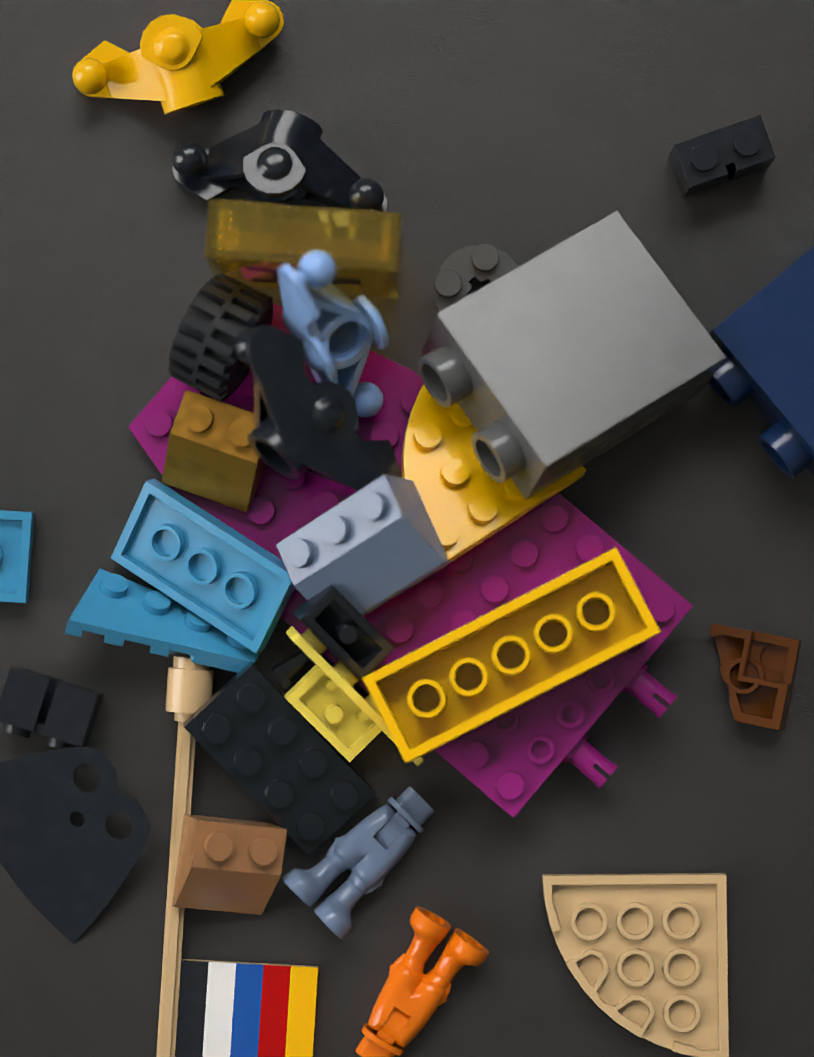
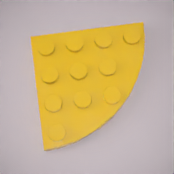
[401,384,586,572]

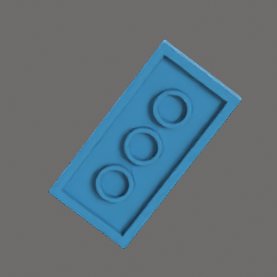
[111,478,295,654]

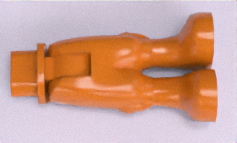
[355,906,490,1057]

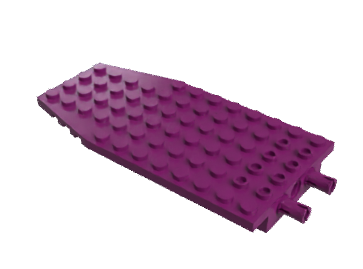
[128,303,693,818]

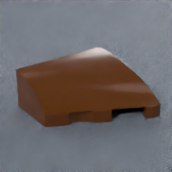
[710,623,802,730]

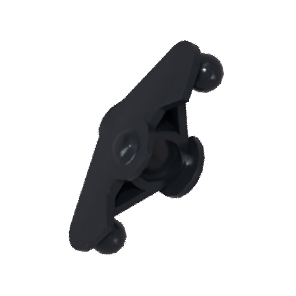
[172,109,388,231]
[234,325,402,491]

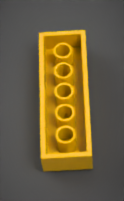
[363,548,660,763]

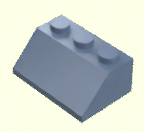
[276,474,450,616]

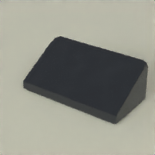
[293,584,395,681]

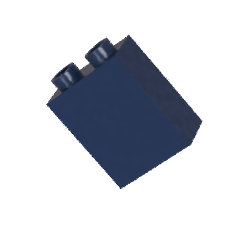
[708,246,814,478]

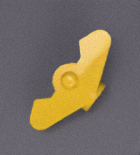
[72,0,284,115]

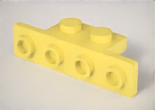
[284,626,424,766]

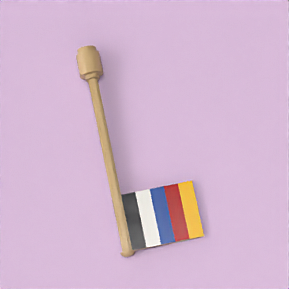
[156,656,318,1057]

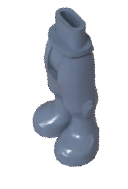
[282,786,435,940]

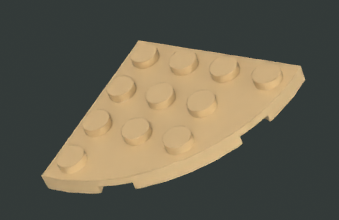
[542,873,729,1057]

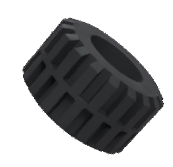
[168,272,274,401]

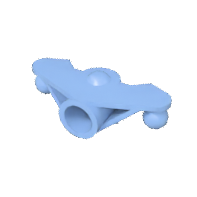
[277,250,390,431]

